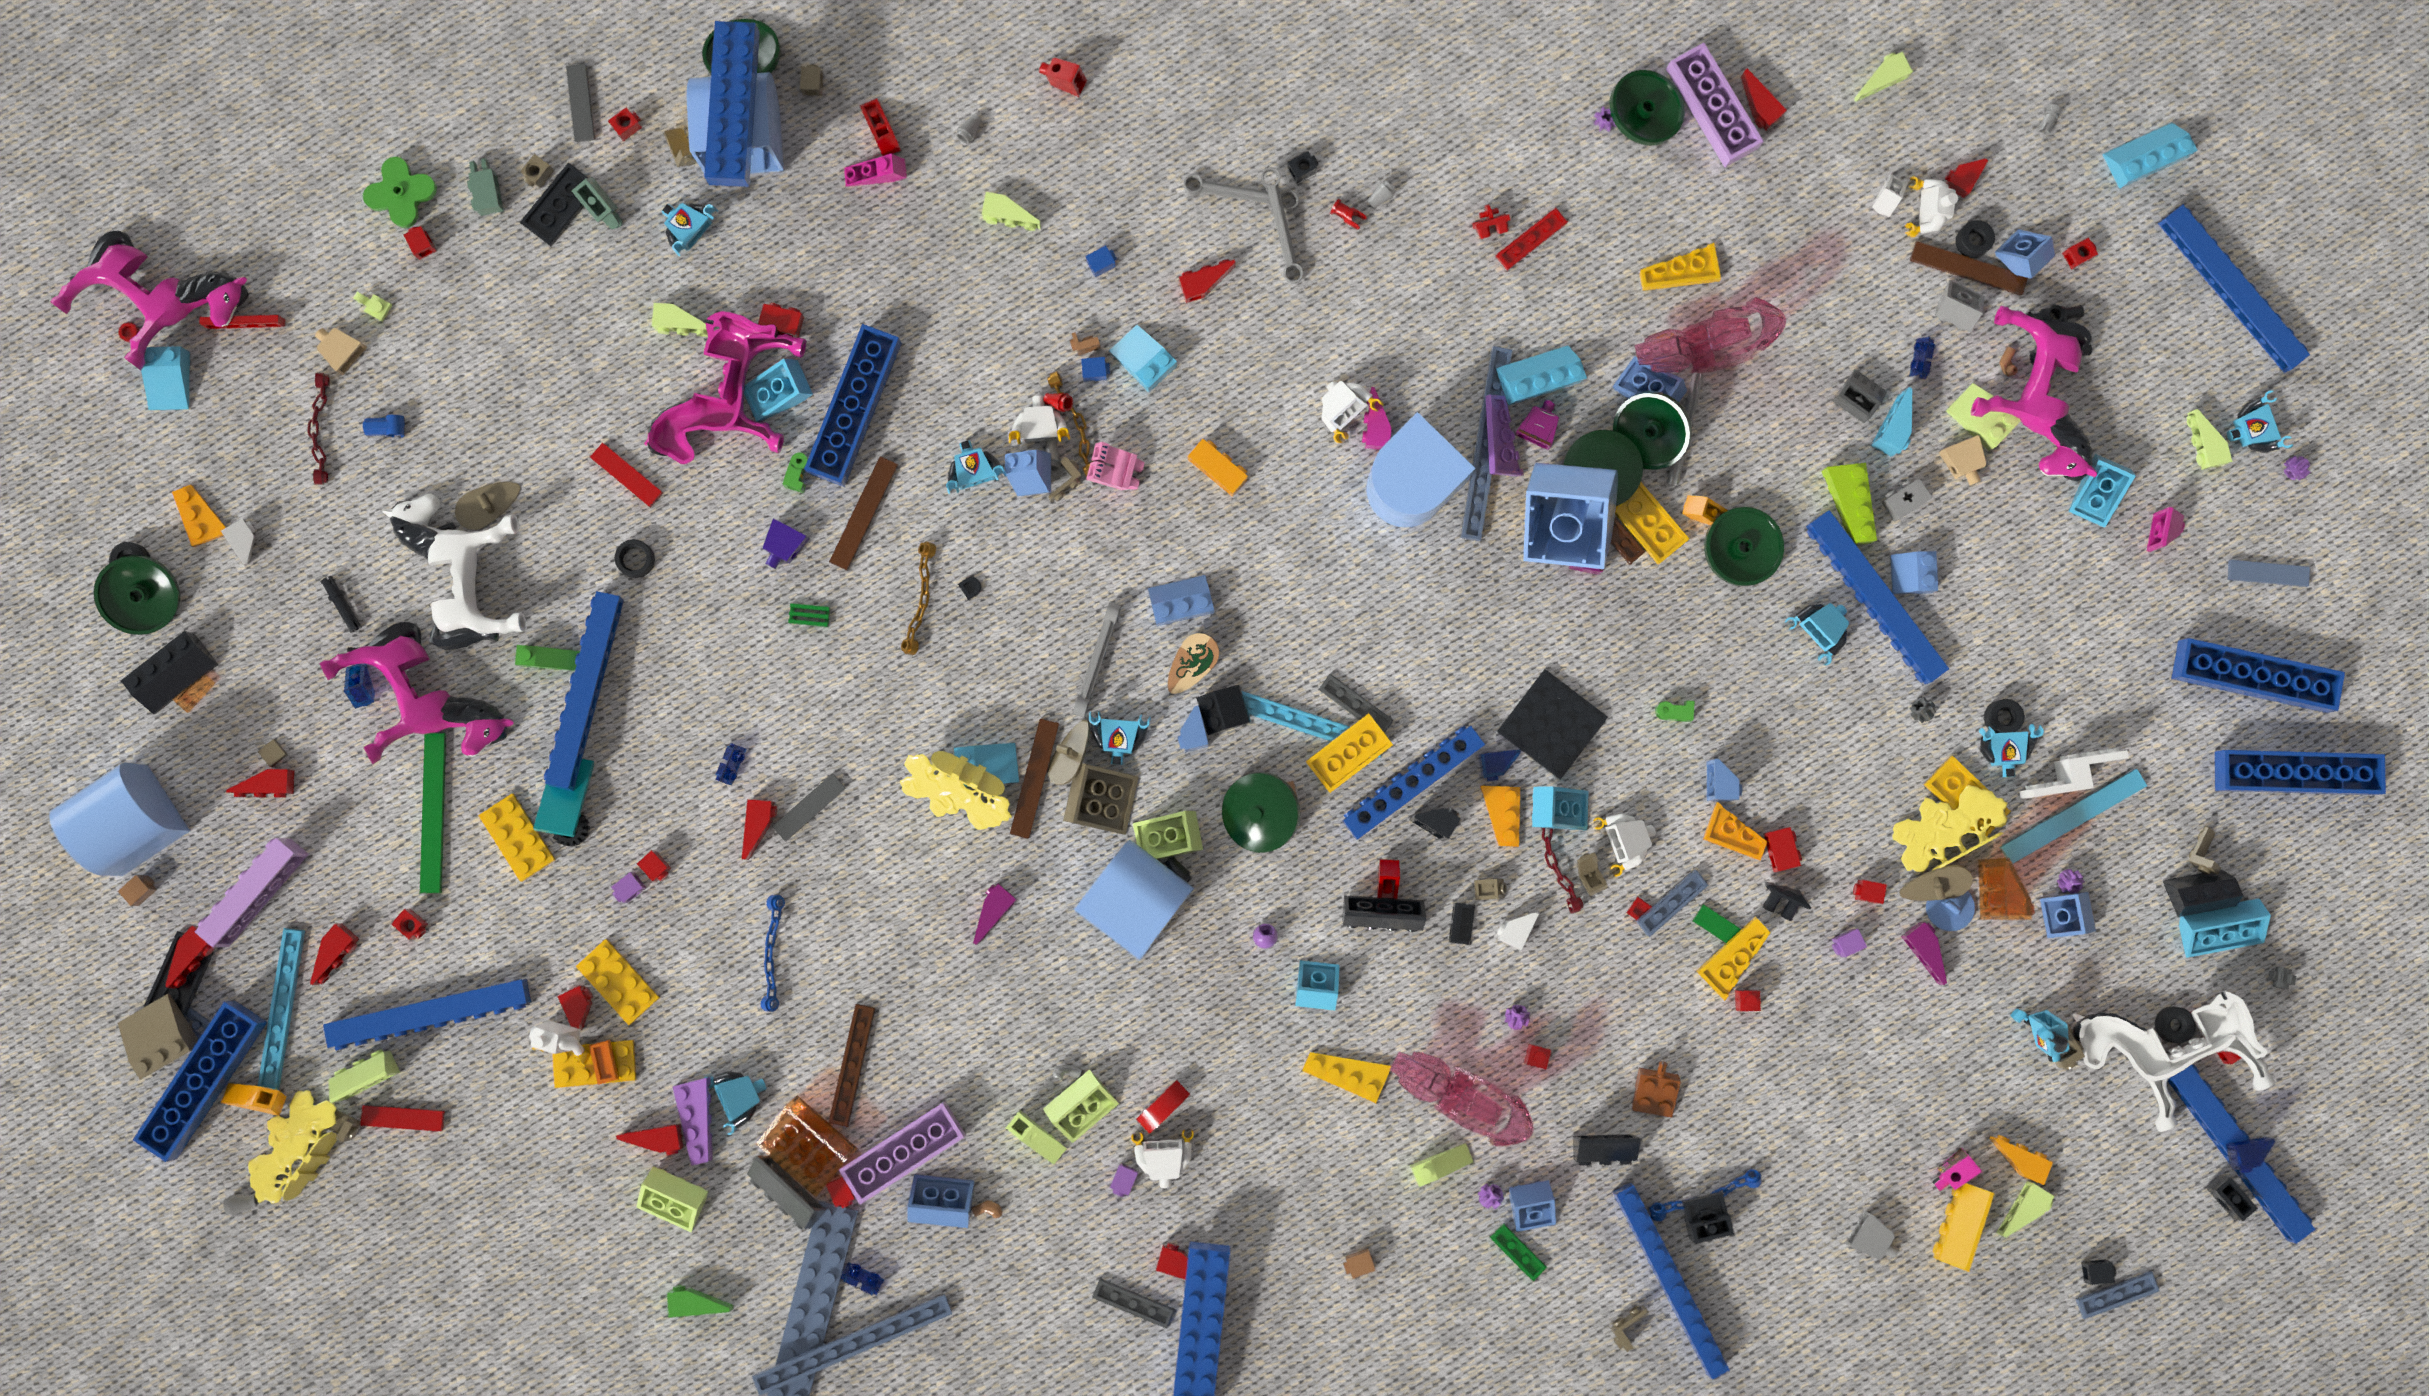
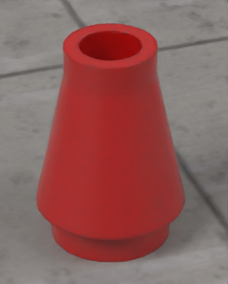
[1043,393,1073,412]

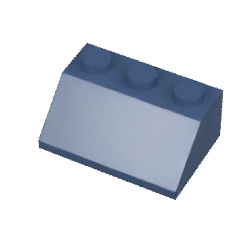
[1148,575,1214,627]
[907,1174,974,1228]

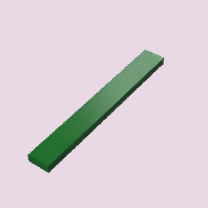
[420,733,446,893]

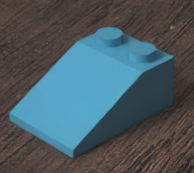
[1109,325,1177,393]
[141,346,190,410]
[744,358,813,422]
[1871,387,1912,457]
[2069,454,2136,527]
[954,743,1019,788]
[1532,787,1589,830]

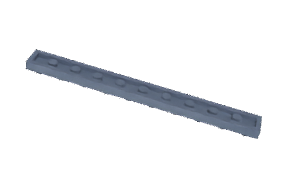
[1460,346,1512,542]
[752,1294,952,1396]

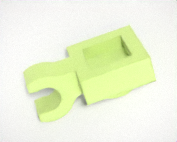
[353,292,392,322]

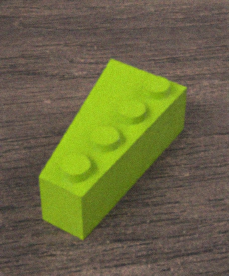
[1821,463,1877,545]

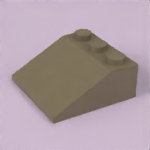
[1063,763,1139,835]
[118,993,199,1080]

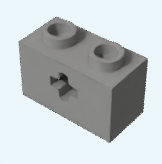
[1882,478,1933,522]

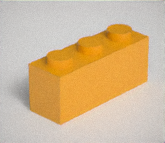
[1188,439,1248,497]

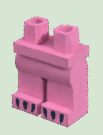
[1086,442,1144,490]

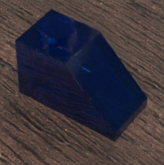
[344,663,375,709]
[1478,749,1521,782]
[2226,1136,2275,1173]

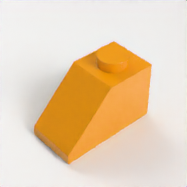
[1682,495,1728,525]

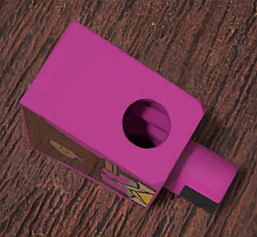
[1932,1148,1982,1191]

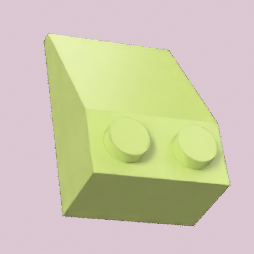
[1946,383,2020,451]
[1133,811,1203,860]

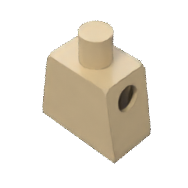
[315,328,367,375]
[1939,435,1986,486]

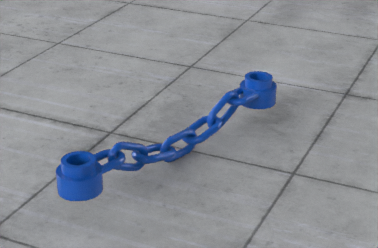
[761,895,785,1012]
[1650,1169,1762,1222]

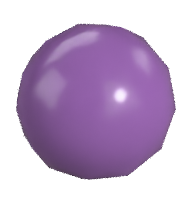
[1253,924,1278,949]

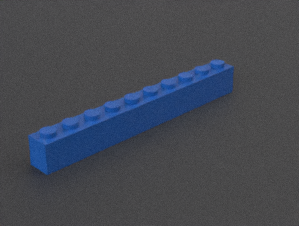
[2158,205,2310,373]
[1806,510,1949,685]
[544,591,624,791]
[323,979,532,1051]
[2167,1064,2316,1244]
[1612,1183,1730,1380]

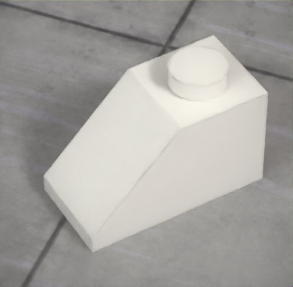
[1872,174,1908,217]
[221,519,256,566]
[1496,912,1539,950]

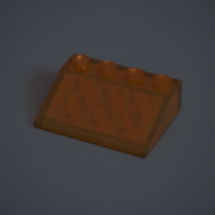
[1978,858,2034,920]
[756,1095,858,1197]

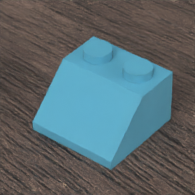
[1295,960,1340,1011]

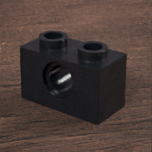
[2205,1174,2258,1222]

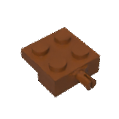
[1632,1061,1681,1118]

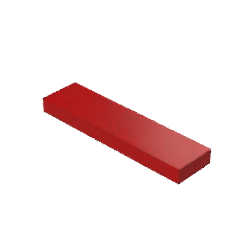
[1495,208,1568,271]
[199,315,285,329]
[590,442,663,508]
[360,1105,445,1132]

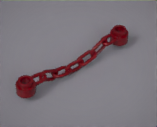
[307,372,330,485]
[1542,828,1584,914]

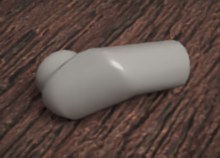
[1053,1065,1082,1080]

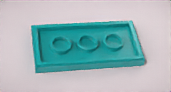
[533,759,595,837]

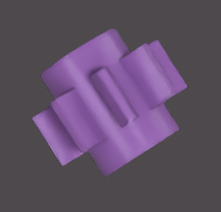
[1594,106,1616,132]
[2284,456,2311,480]
[2057,869,2085,894]
[1505,1005,1530,1030]
[1478,1183,1504,1209]

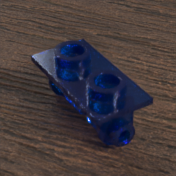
[1909,336,1935,379]
[715,743,747,786]
[840,1262,885,1296]

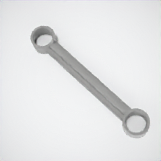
[1261,167,1303,284]
[1184,174,1299,212]
[1073,602,1121,718]

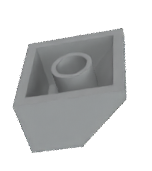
[1935,279,1985,332]

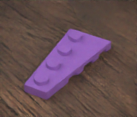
[1486,395,1524,476]
[673,1077,713,1166]

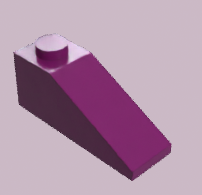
[973,884,1018,945]
[1901,922,1947,985]

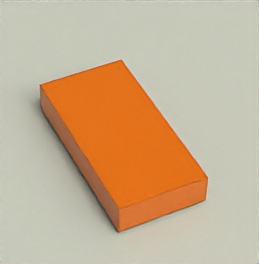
[589,1040,619,1085]

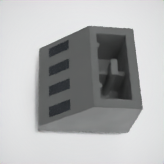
[1832,369,1887,423]

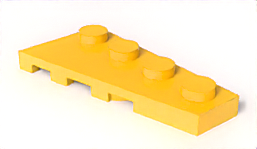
[1302,1052,1392,1103]

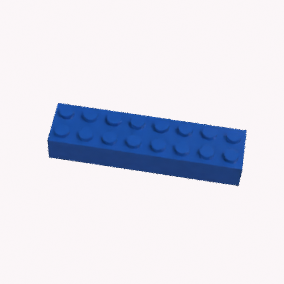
[704,21,760,187]
[804,324,902,487]
[2171,638,2345,713]
[2214,750,2386,795]
[133,1000,268,1162]
[1173,1241,1230,1396]

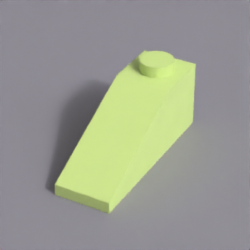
[1854,52,1913,102]
[1410,1143,1473,1187]
[1996,1181,2054,1237]

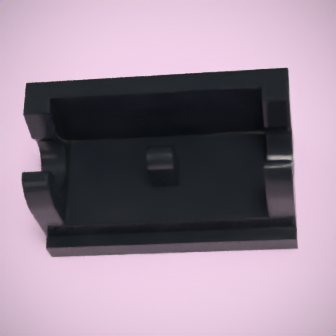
[1448,903,1475,945]

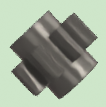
[1910,697,1936,723]
[2268,967,2297,990]

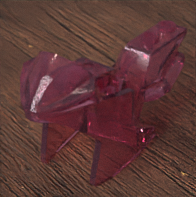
[1634,297,1786,374]
[1390,1051,1534,1146]

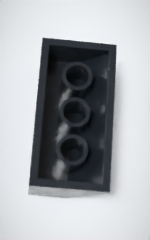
[120,631,218,714]
[1342,895,1426,932]

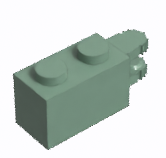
[467,158,504,216]
[572,177,623,230]

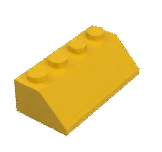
[1933,1183,1995,1272]

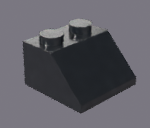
[1196,685,1251,735]

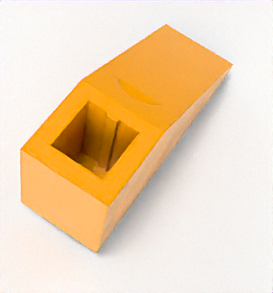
[221,1083,287,1116]
[1989,1135,2053,1185]

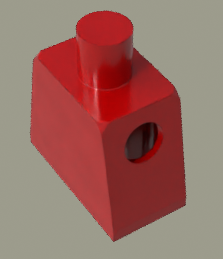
[1039,58,1087,97]

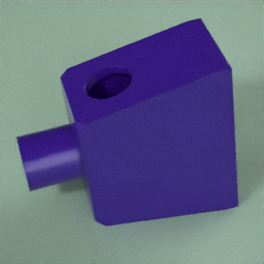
[763,518,809,569]

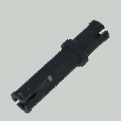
[320,576,362,633]

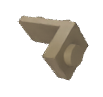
[664,128,696,167]
[1048,457,1082,502]
[2189,826,2221,875]
[1577,852,1608,896]
[2055,1023,2085,1070]
[327,1109,361,1142]
[1610,1305,1649,1352]

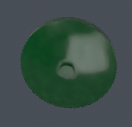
[702,19,781,75]
[1609,70,1685,146]
[1613,391,1692,470]
[1564,430,1643,507]
[1704,507,1784,586]
[93,555,180,635]
[1222,772,1300,853]

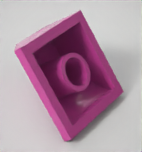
[2146,507,2185,552]

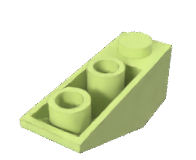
[982,192,1041,231]
[652,303,708,337]
[2187,409,2232,470]
[1006,1110,1067,1164]

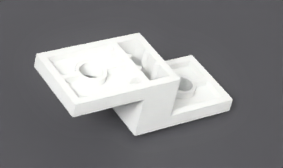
[2019,748,2129,799]

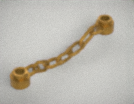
[1047,371,1094,477]
[901,542,936,655]

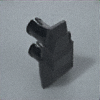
[1763,882,1811,921]

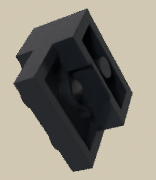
[1682,1191,1734,1244]

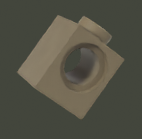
[800,64,823,96]
[520,154,555,188]

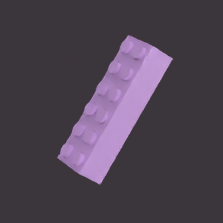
[1666,43,1764,167]
[195,838,309,947]
[839,1101,966,1205]

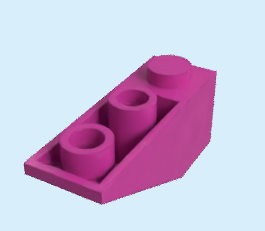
[844,154,907,187]
[1362,387,1391,450]

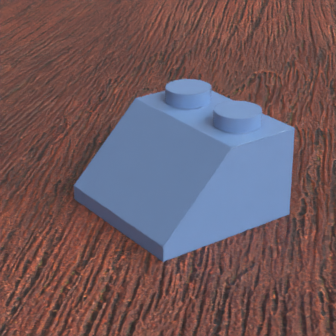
[1995,229,2055,279]
[1005,449,1051,496]
[1890,551,1938,594]
[1177,705,1208,753]
[1707,759,1742,801]
[2040,892,2096,938]
[1509,1180,1556,1232]

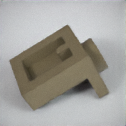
[1474,878,1507,900]

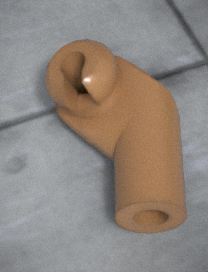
[1999,347,2018,376]
[972,1200,1003,1218]

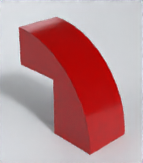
[1136,1080,1190,1134]

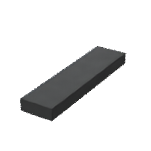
[566,63,595,142]
[1318,674,1394,733]
[772,773,846,841]
[1092,1278,1175,1329]

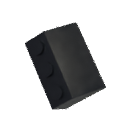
[1409,807,1461,841]
[2163,869,2244,917]
[1573,1134,1640,1166]

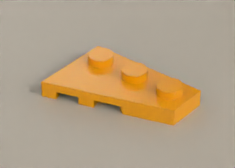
[172,485,226,547]
[1480,786,1520,847]
[1703,802,1767,861]

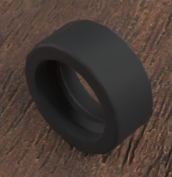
[614,539,655,578]

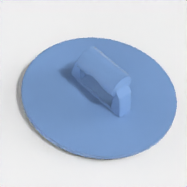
[1926,891,1975,931]

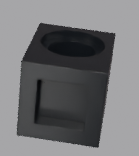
[1287,151,1319,184]
[2081,1259,2116,1285]

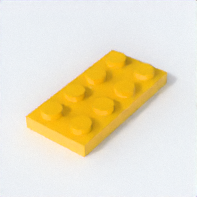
[1615,482,1689,565]
[1306,713,1393,793]
[1923,756,2011,837]
[478,793,556,882]
[575,939,660,1025]
[552,1040,637,1088]

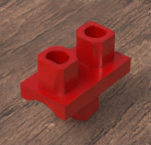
[1472,204,1510,239]

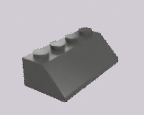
[747,1155,826,1229]

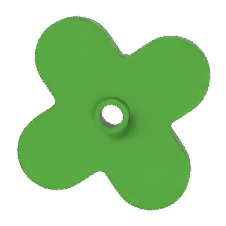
[363,157,437,228]

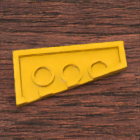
[1639,243,1721,291]
[1696,917,1771,1001]

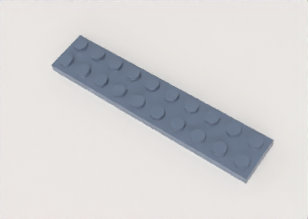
[767,1200,859,1396]

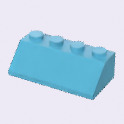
[2102,123,2198,189]
[1496,345,1587,406]
[2179,899,2271,958]

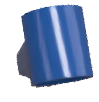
[363,415,405,437]

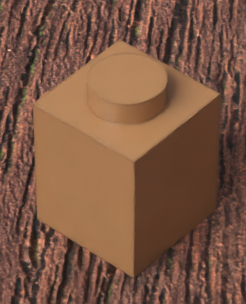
[118,875,157,906]
[1343,1249,1376,1279]

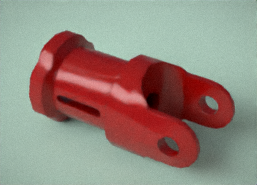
[1330,199,1367,230]

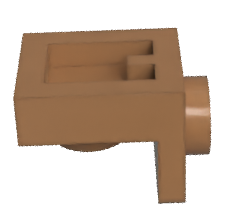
[1070,332,1101,356]

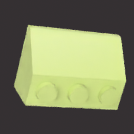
[328,1049,400,1103]
[1043,1070,1119,1143]
[637,1166,708,1232]

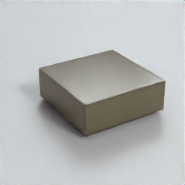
[258,739,288,767]

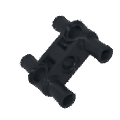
[2030,305,2092,365]

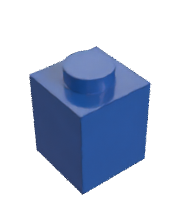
[1085,245,1117,278]
[1081,357,1110,382]

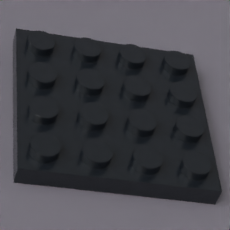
[1497,669,1608,780]

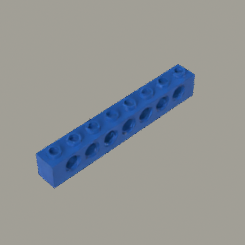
[1342,726,1485,840]

